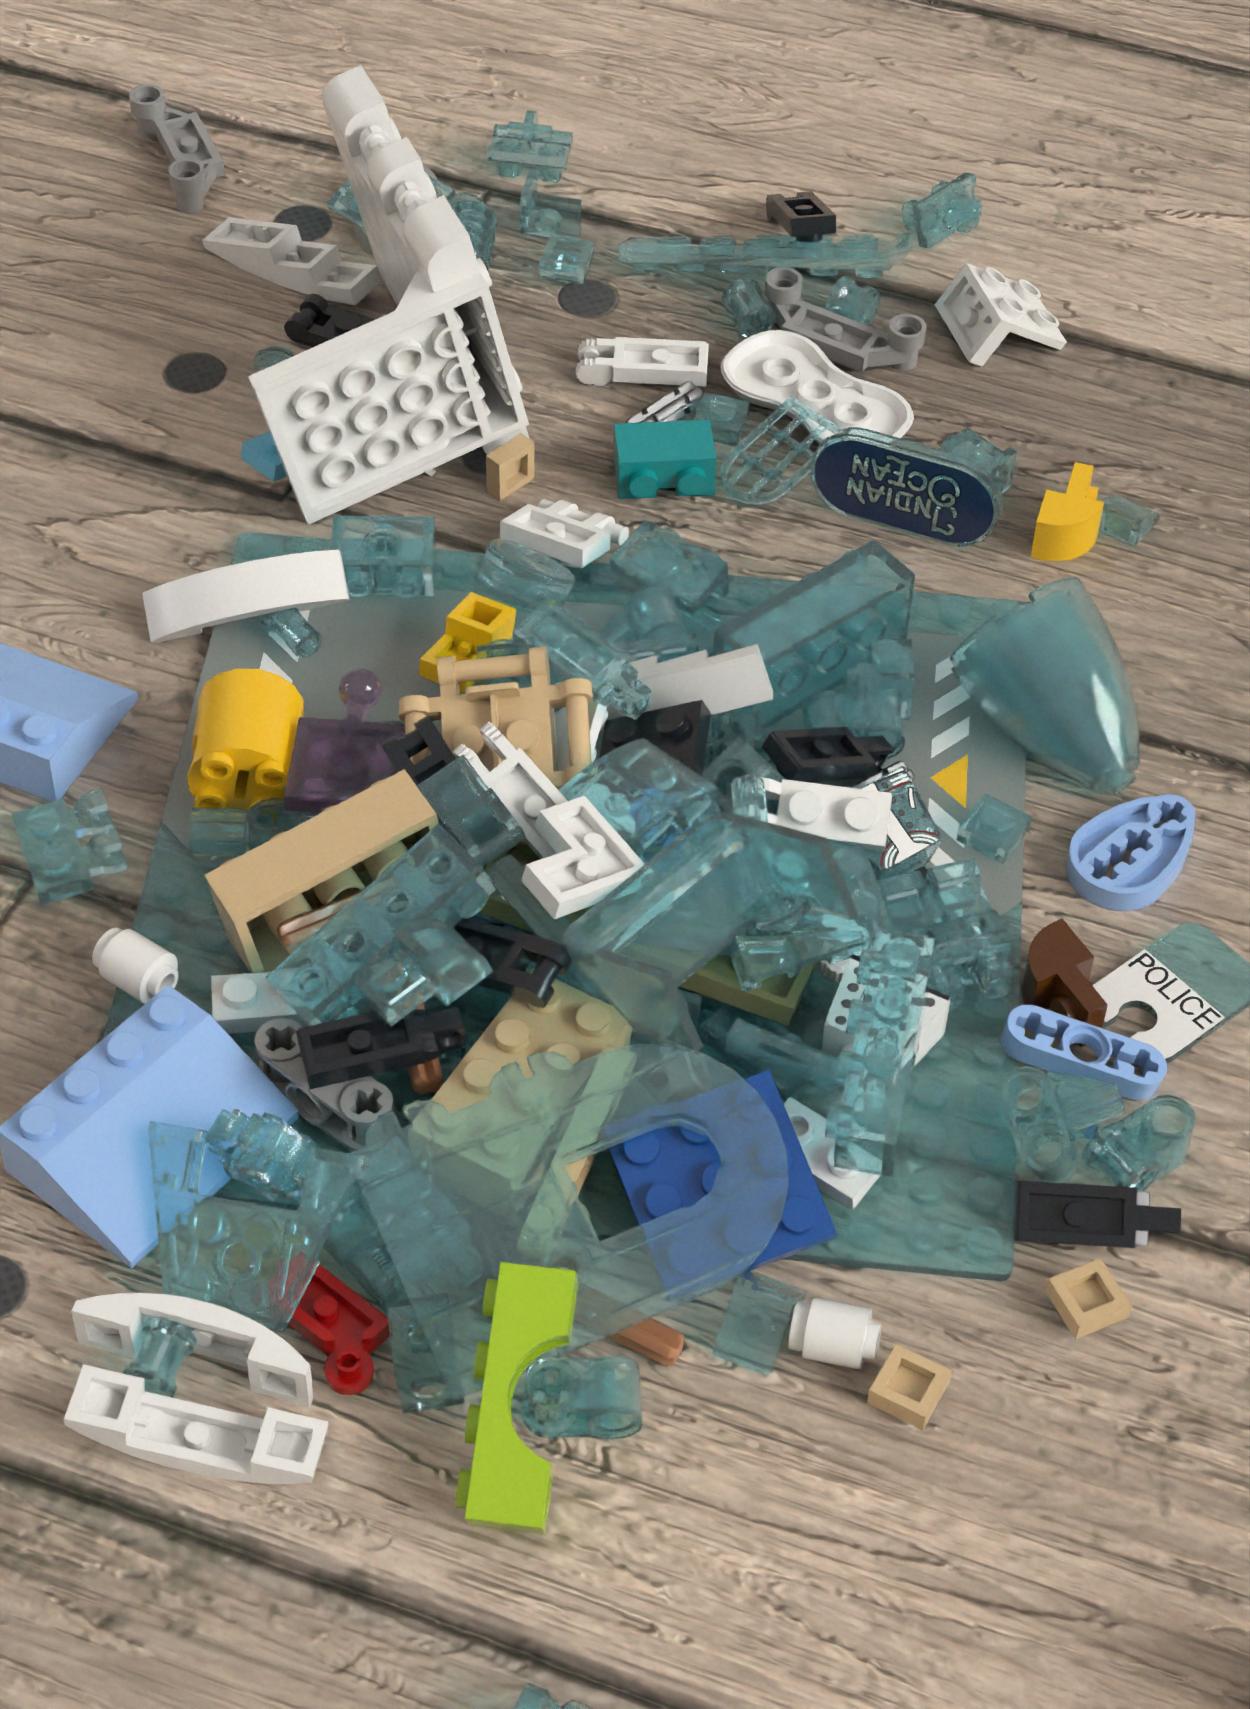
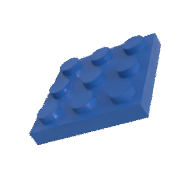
[603,1070,837,1303]

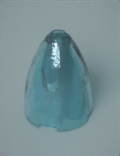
[949,577,1140,796]

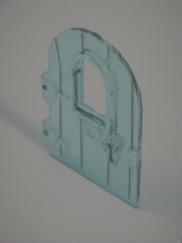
[346,1044,789,1402]

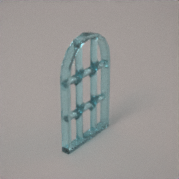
[720,396,847,504]

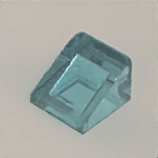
[1099,495,1160,546]

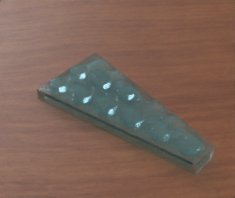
[619,233,912,278]

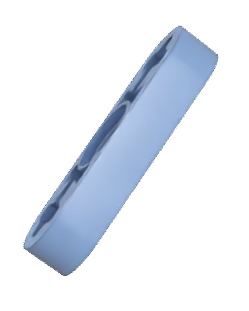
[1000,1005,1167,1101]

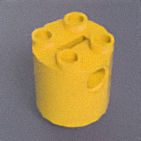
[187,668,305,825]

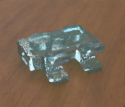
[12,788,128,906]

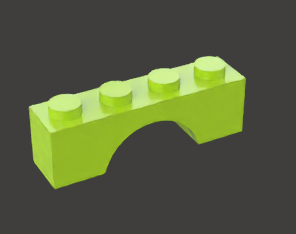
[456,1262,579,1535]

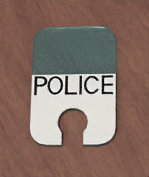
[1092,923,1250,1064]

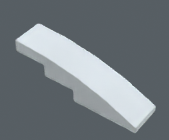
[202,217,382,306]
[556,644,773,732]

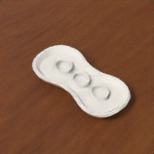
[721,330,914,461]

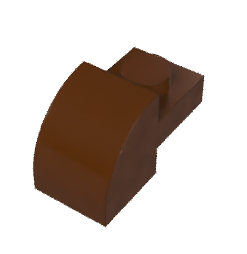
[1022,918,1108,1047]

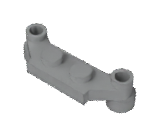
[129,84,225,214]
[765,267,926,372]

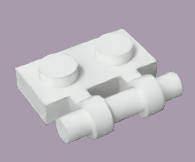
[500,499,629,568]

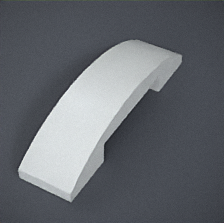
[142,550,350,644]
[71,1293,314,1408]
[64,1364,329,1484]

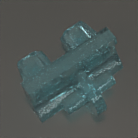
[487,110,573,183]
[901,172,982,249]

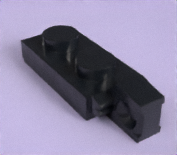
[761,726,895,783]
[296,1003,466,1090]
[1013,1181,1182,1248]

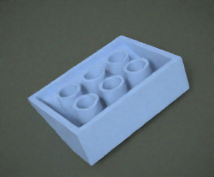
[0,642,138,803]
[0,985,299,1269]

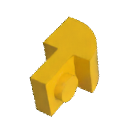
[1030,462,1104,561]
[418,592,516,693]

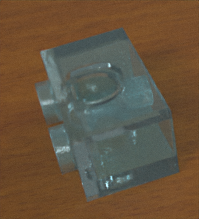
[331,516,436,598]

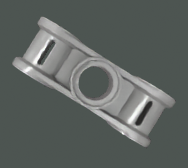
[254,1018,395,1158]

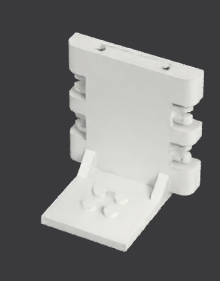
[248,65,530,525]

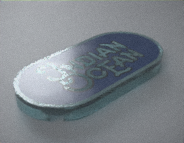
[810,427,1003,547]

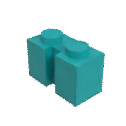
[613,420,717,499]

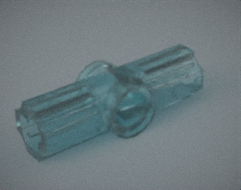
[188,798,320,857]

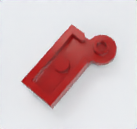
[260,1251,392,1395]

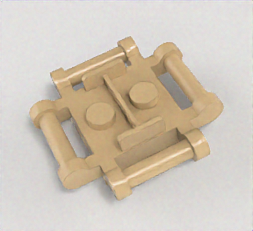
[398,646,598,831]

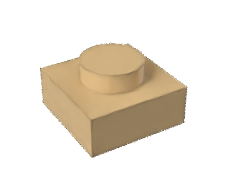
[486,433,535,501]
[1045,1258,1132,1339]
[867,1344,952,1430]

